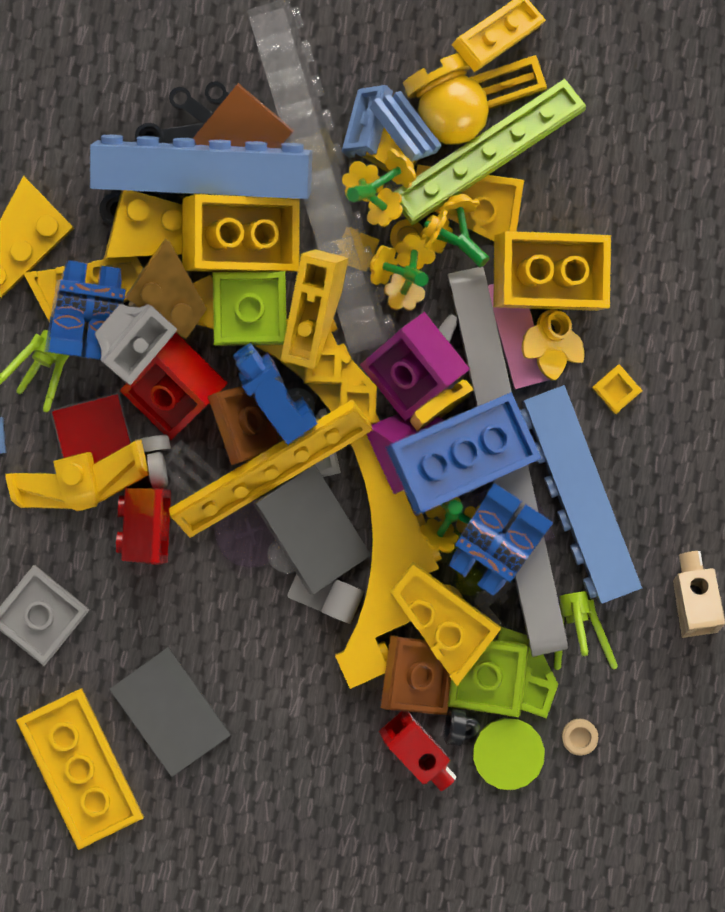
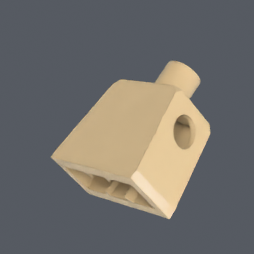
[673,551,725,638]

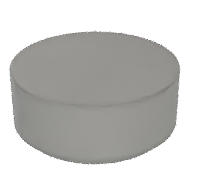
[135,435,171,454]
[147,452,168,489]

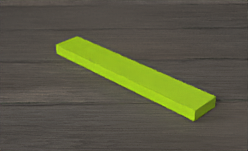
[393,79,586,225]

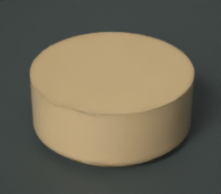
[562,719,598,756]

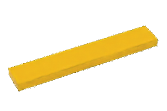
[169,400,373,538]

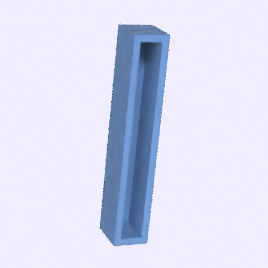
[90,135,313,199]
[520,385,642,604]

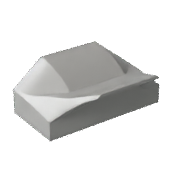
[95,304,178,385]

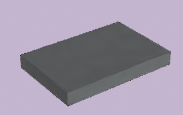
[253,465,371,595]
[109,647,231,777]

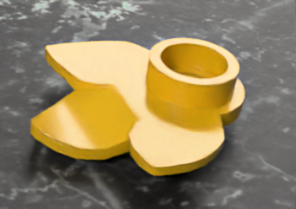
[522,309,584,381]

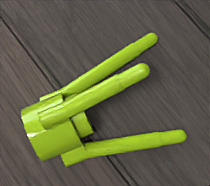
[0,330,69,412]
[554,591,618,670]

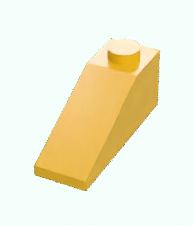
[280,249,349,369]

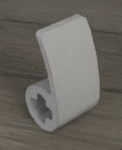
[287,573,365,624]

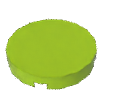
[473,718,545,790]

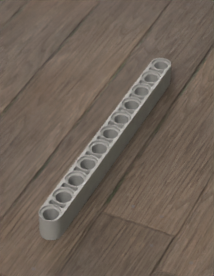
[447,267,568,657]

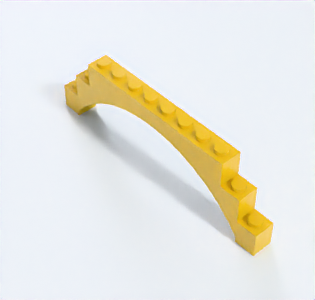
[193,275,442,689]

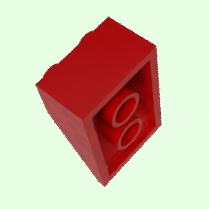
[116,488,171,564]

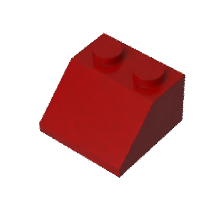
[119,333,228,441]

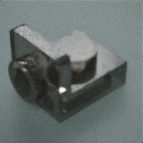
[472,579,516,625]

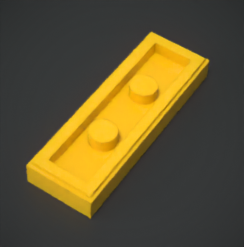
[452,0,546,72]

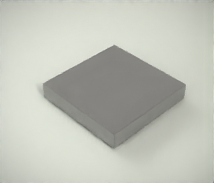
[0,565,90,666]

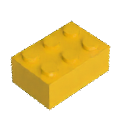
[182,194,300,274]
[493,231,611,311]

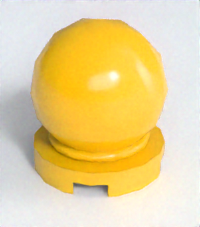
[403,53,489,145]

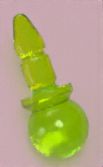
[452,528,483,596]

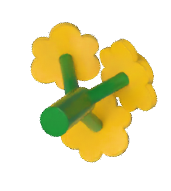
[342,149,416,227]
[420,194,490,268]
[370,233,436,311]
[419,497,480,553]

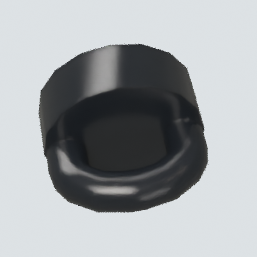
[444,709,480,746]

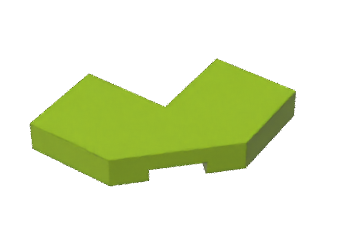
[497,626,558,718]

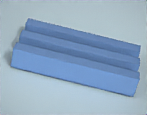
[341,85,393,158]
[369,91,441,162]

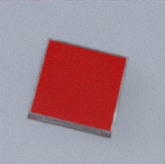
[50,392,133,464]

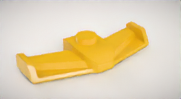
[5,439,149,511]

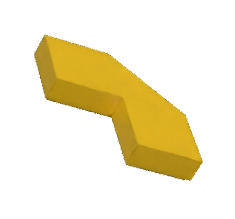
[304,348,377,423]
[410,380,474,432]

